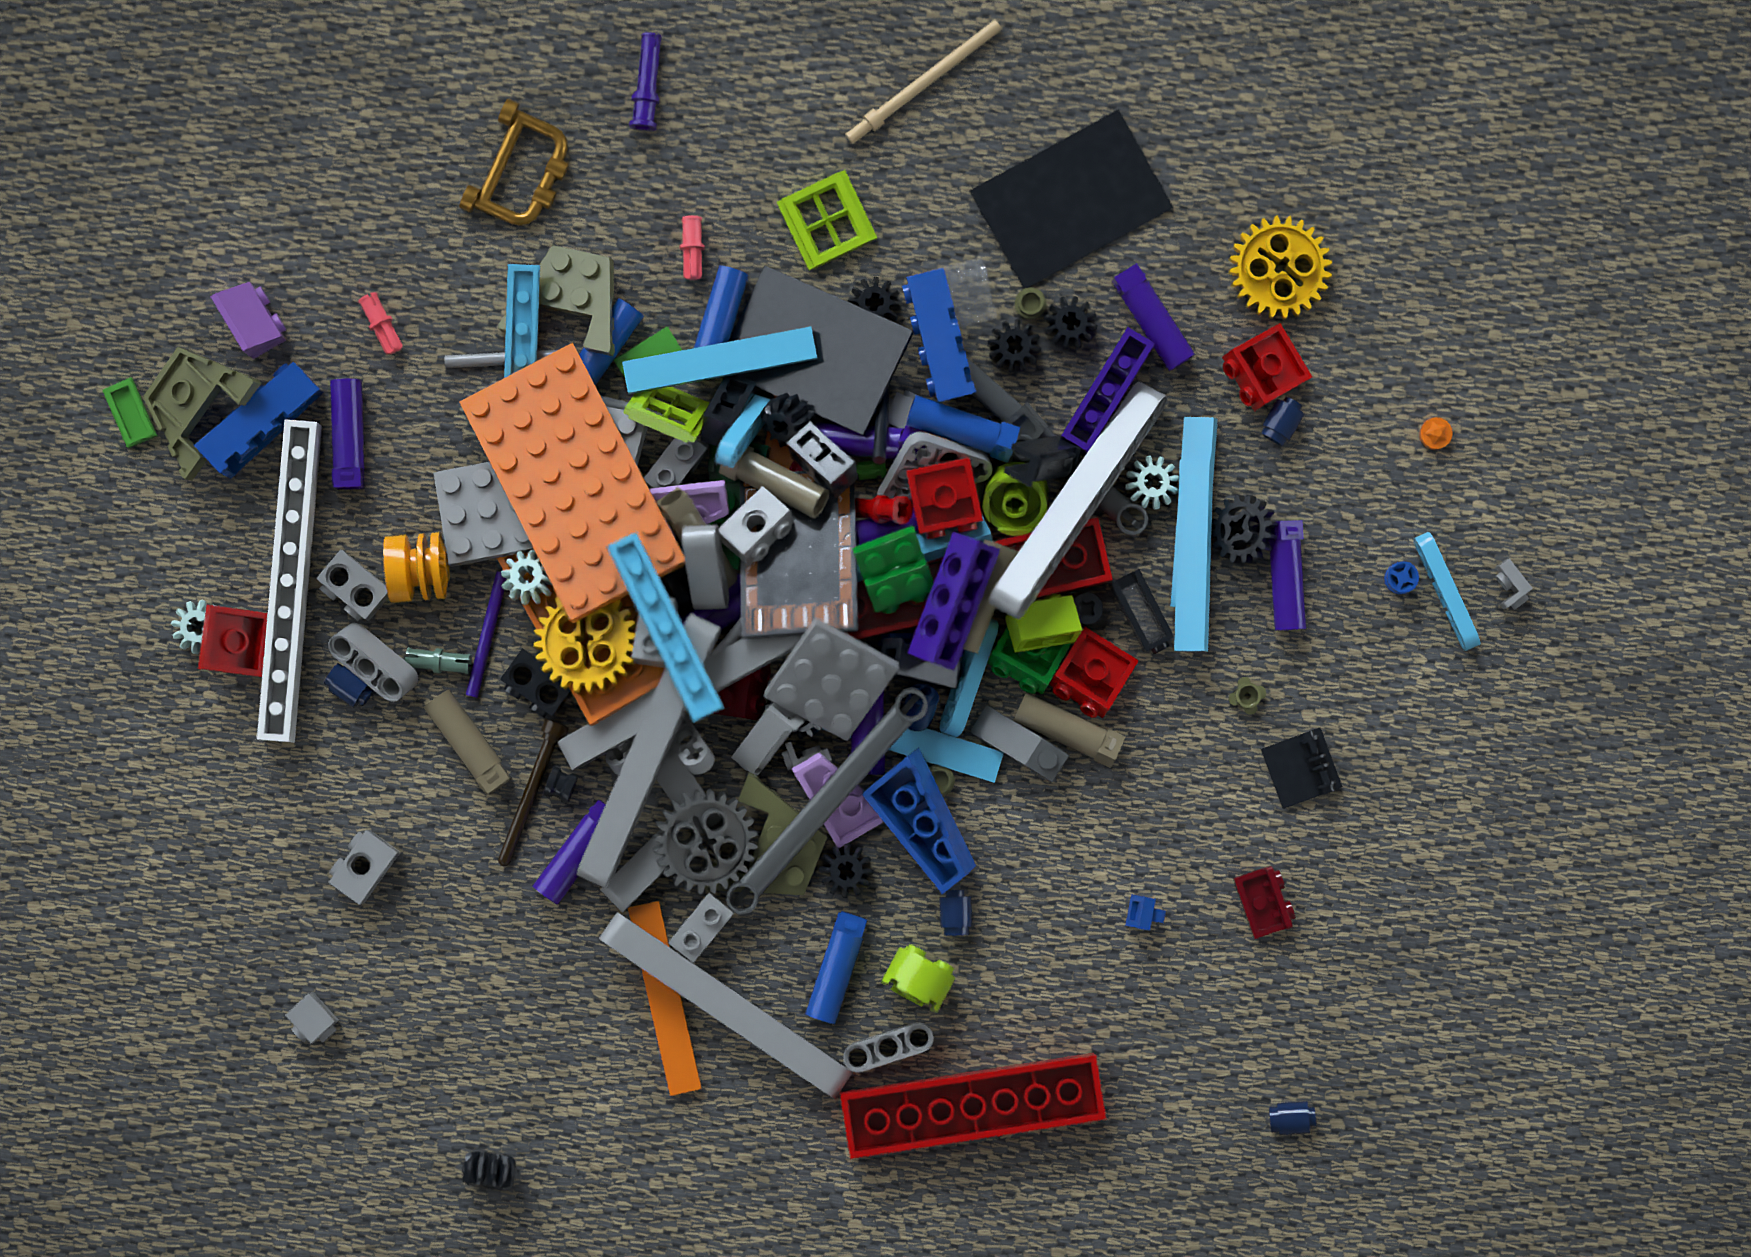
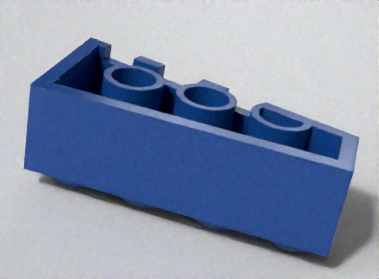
[902,268,976,402]
[194,362,324,479]
[862,748,976,894]

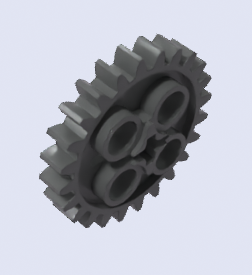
[653,789,758,894]

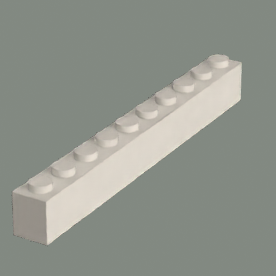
[257,420,322,743]

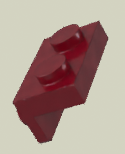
[713,664,771,721]
[1233,866,1296,939]

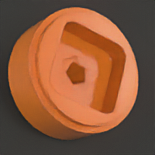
[1419,417,1453,450]

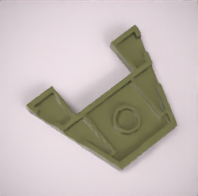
[498,245,615,356]
[143,347,261,481]
[704,772,827,895]

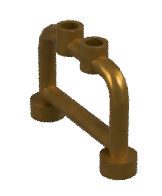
[459,99,569,226]

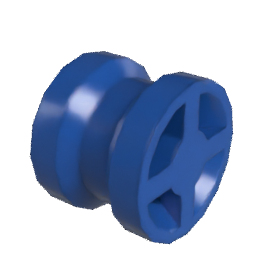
[1384,561,1419,595]

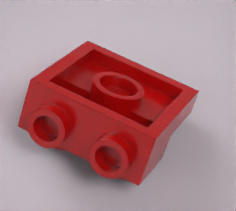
[1222,323,1313,412]
[906,457,983,540]
[198,605,268,677]
[1049,627,1139,718]

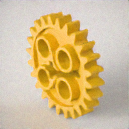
[1228,215,1332,319]
[533,597,637,694]

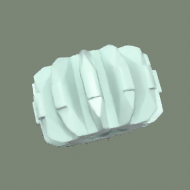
[1125,456,1179,510]
[501,550,552,605]
[171,600,216,654]

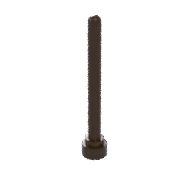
[498,718,569,867]

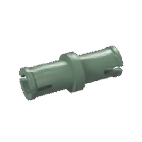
[405,648,472,674]

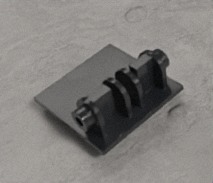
[1261,727,1343,809]

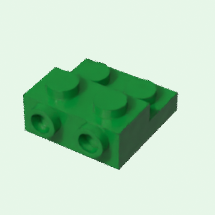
[852,526,934,614]
[987,627,1071,694]

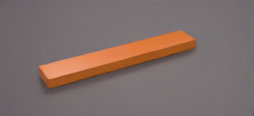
[628,901,702,1096]

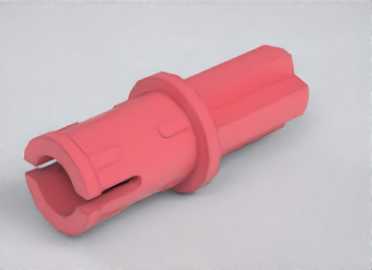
[680,216,705,280]
[358,292,402,355]

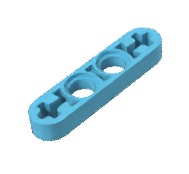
[716,394,771,468]
[1413,532,1481,651]
[939,618,999,737]

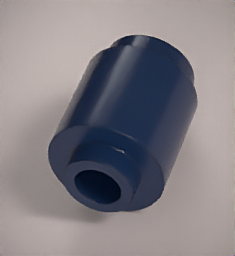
[1261,397,1305,446]
[324,663,373,708]
[904,684,939,731]
[939,890,973,936]
[1269,1101,1316,1135]

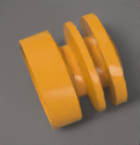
[383,532,450,603]

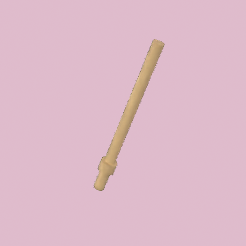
[845,20,1002,144]

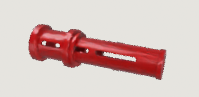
[855,495,913,525]

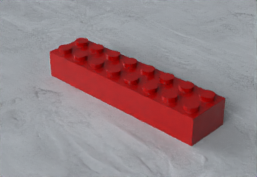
[840,1053,1106,1159]

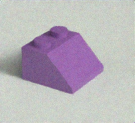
[210,282,287,359]

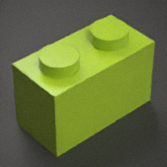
[1005,594,1082,653]

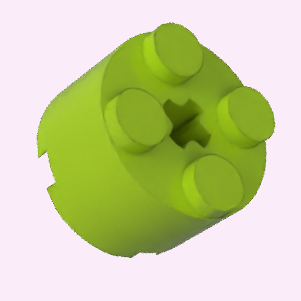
[983,462,1049,536]
[881,944,956,1013]

